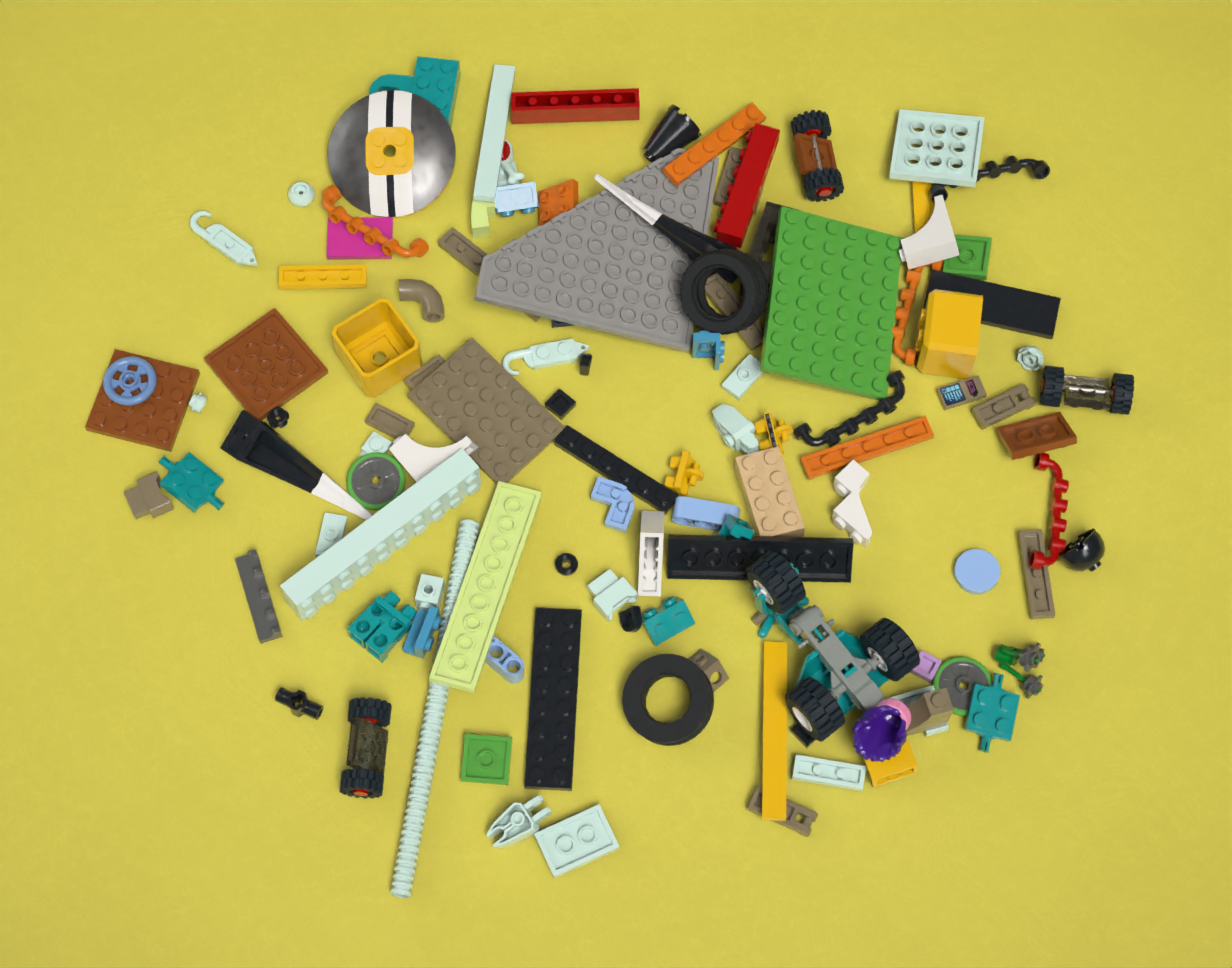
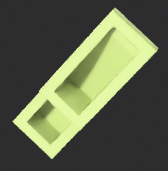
[471,200,496,239]

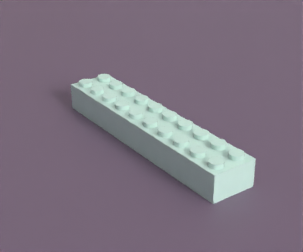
[280,448,482,621]

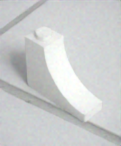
[899,195,959,269]
[389,434,478,482]
[638,511,664,597]

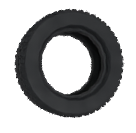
[680,249,769,335]

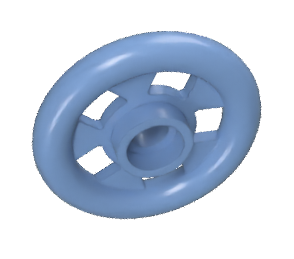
[103,356,157,406]

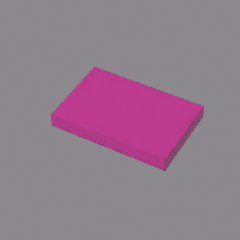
[327,217,393,260]

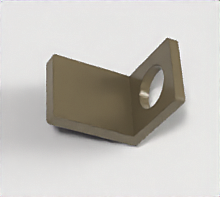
[689,649,729,692]

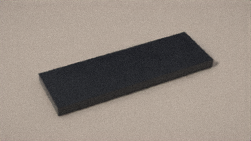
[923,270,1061,339]

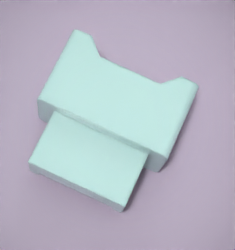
[587,569,638,622]

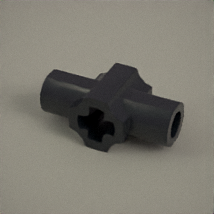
[275,687,324,720]

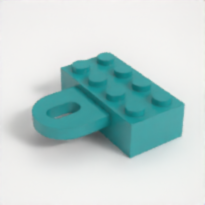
[369,56,461,128]

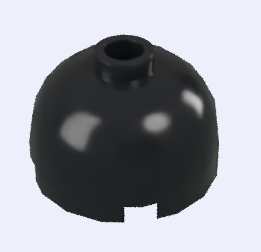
[1059,528,1105,572]

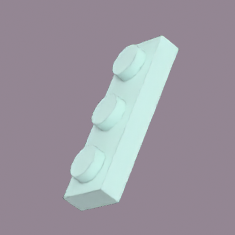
[792,754,866,791]

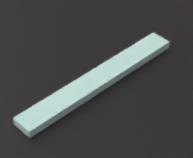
[473,64,515,202]

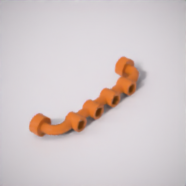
[322,185,429,258]
[892,260,944,366]

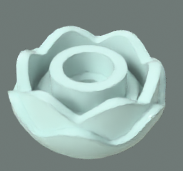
[288,181,315,207]
[1017,346,1044,371]

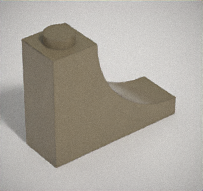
[906,688,954,736]

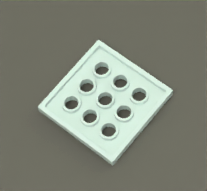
[889,109,985,187]

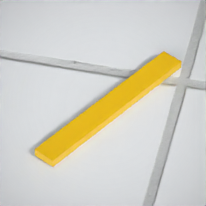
[762,641,787,821]

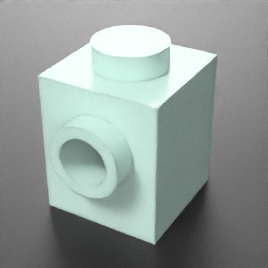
[415,574,445,612]

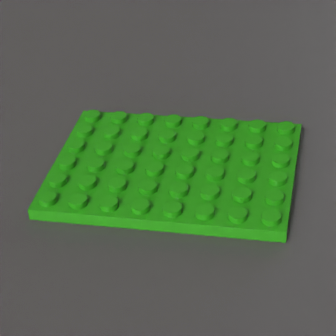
[760,206,903,401]

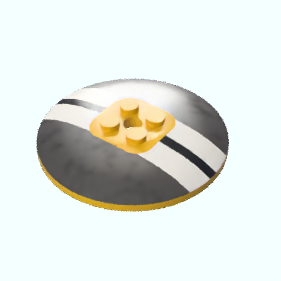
[328,90,456,218]

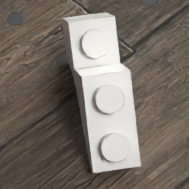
[832,460,872,548]

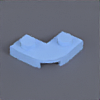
[591,476,635,533]

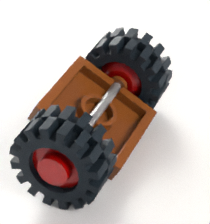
[791,110,844,202]

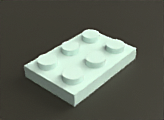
[534,804,620,878]

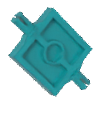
[158,452,225,513]
[964,673,1020,753]

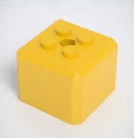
[915,289,983,379]
[332,298,422,397]

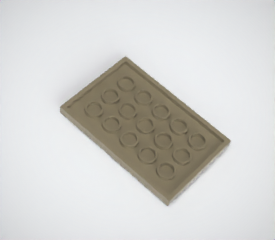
[408,338,565,485]

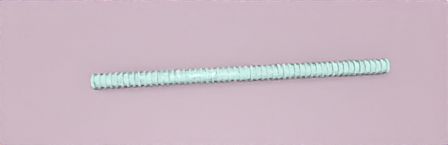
[390,519,480,898]

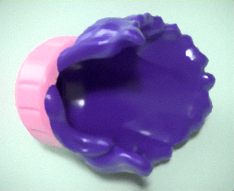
[852,698,911,762]

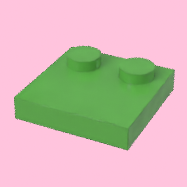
[943,235,992,280]
[461,734,512,785]

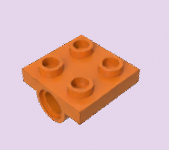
[539,179,578,226]

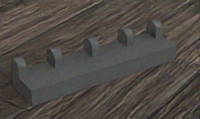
[235,549,283,644]

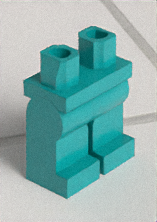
[347,591,416,663]

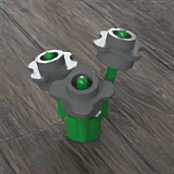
[995,642,1045,699]

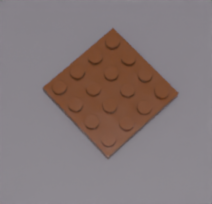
[204,308,328,421]
[85,349,200,452]

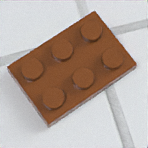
[997,412,1077,460]

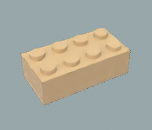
[734,446,805,537]

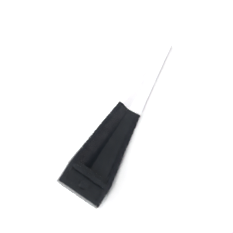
[593,174,739,284]
[220,410,373,520]

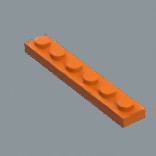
[662,102,766,187]
[800,416,934,480]

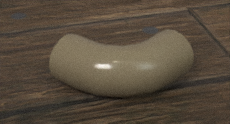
[399,279,445,323]

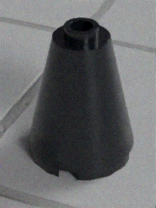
[643,104,702,163]

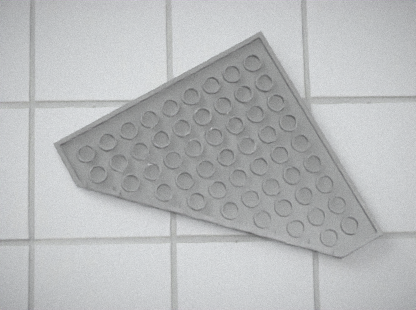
[474,148,719,353]

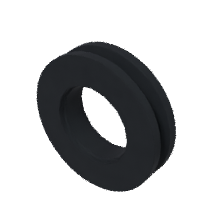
[622,654,714,746]

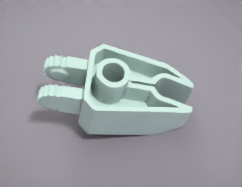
[712,404,759,454]
[486,795,551,848]

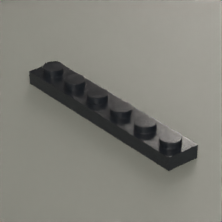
[554,425,678,515]

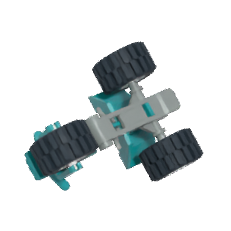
[746,551,920,742]

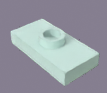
[721,354,764,401]
[315,513,348,557]

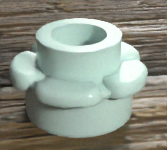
[189,392,208,413]

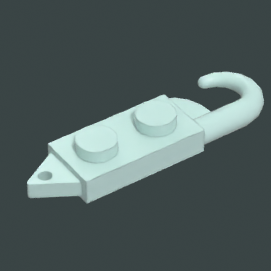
[190,211,258,266]
[502,338,589,375]

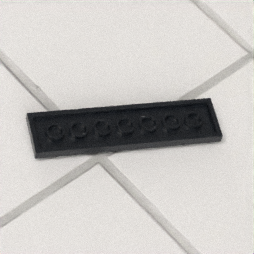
[667,534,854,583]
[524,608,582,791]

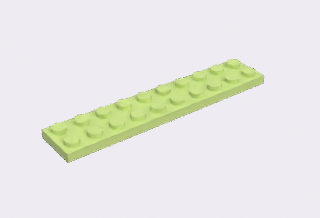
[429,481,542,693]

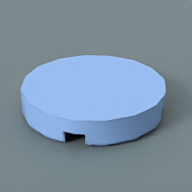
[954,549,1000,594]

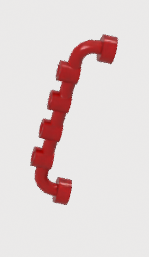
[1029,453,1069,570]

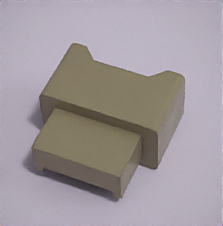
[124,471,174,519]

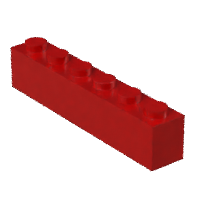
[511,88,640,124]
[714,123,780,248]

